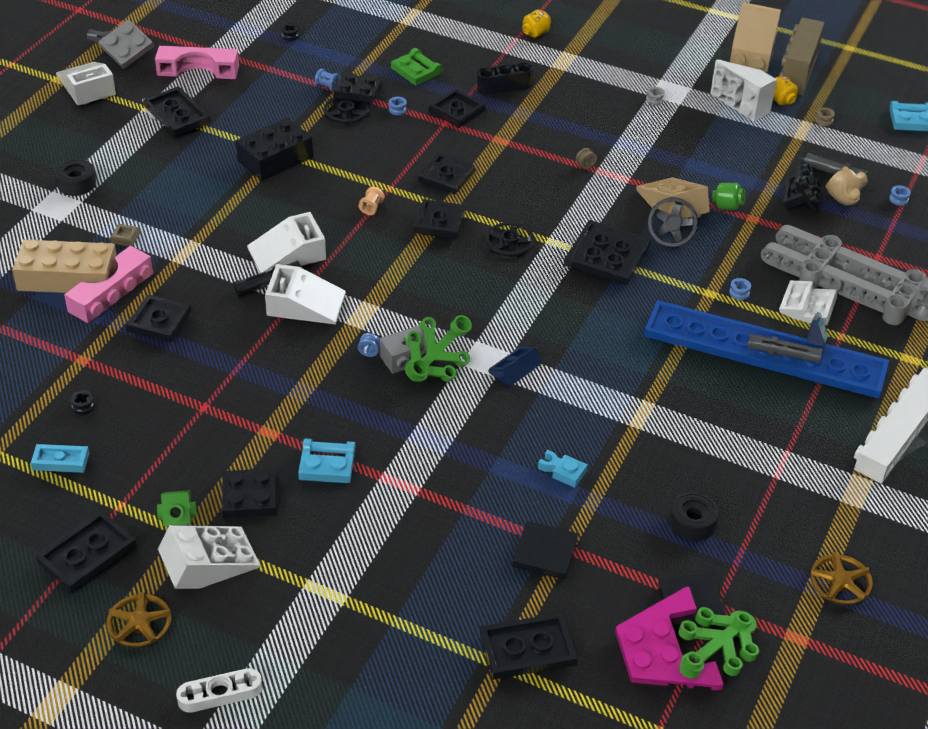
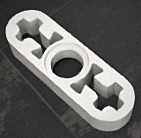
[176,668,262,712]

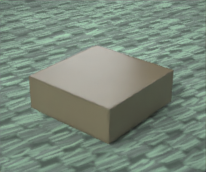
[110,224,140,246]

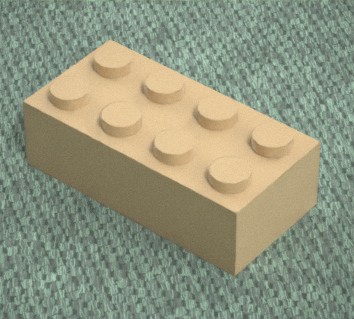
[12,240,117,293]

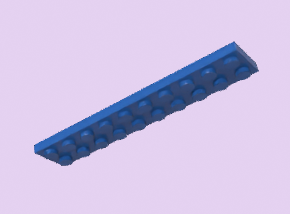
[644,300,889,399]

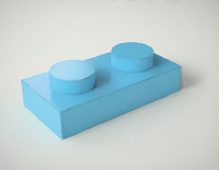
[31,444,89,473]

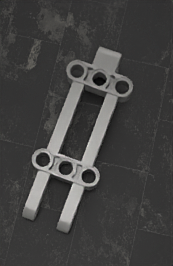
[761,225,928,325]

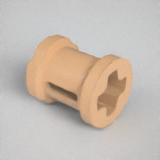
[358,187,385,215]

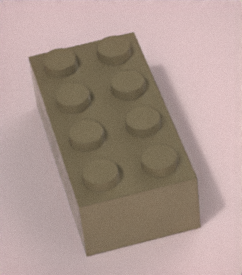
[779,17,825,96]

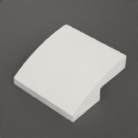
[779,280,837,325]

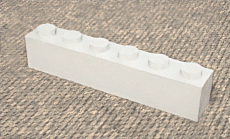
[854,367,928,484]

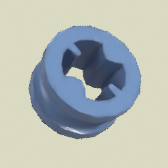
[389,97,407,115]
[889,185,911,206]
[729,278,751,300]
[358,333,380,357]

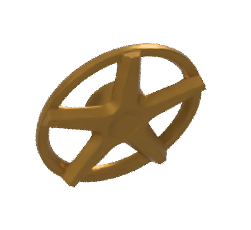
[810,552,873,605]
[107,592,171,647]

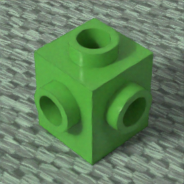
[157,490,197,526]

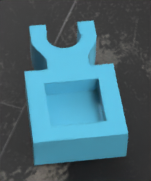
[538,450,588,488]

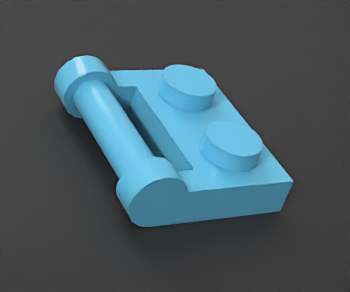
[889,101,928,131]
[298,438,356,483]

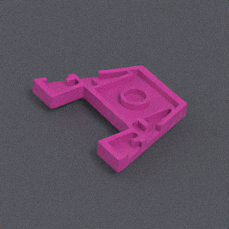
[615,587,724,690]

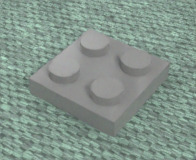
[98,19,154,69]

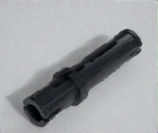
[233,260,302,296]

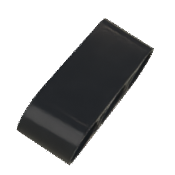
[477,62,533,94]

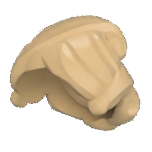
[826,166,867,206]

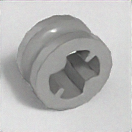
[646,87,665,105]

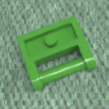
[391,48,443,86]

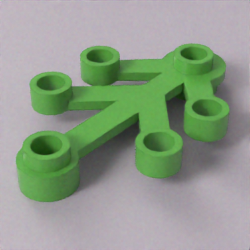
[405,315,472,382]
[678,607,759,679]

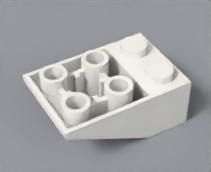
[710,60,777,121]
[56,62,116,106]
[247,212,326,273]
[265,264,346,324]
[158,525,260,589]

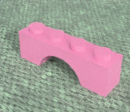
[155,46,239,79]
[64,245,153,323]

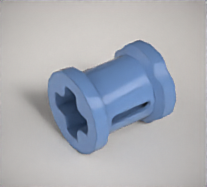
[315,69,341,91]

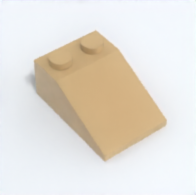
[730,2,781,72]
[636,177,710,218]

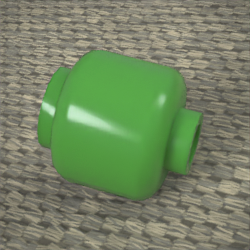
[712,183,745,211]

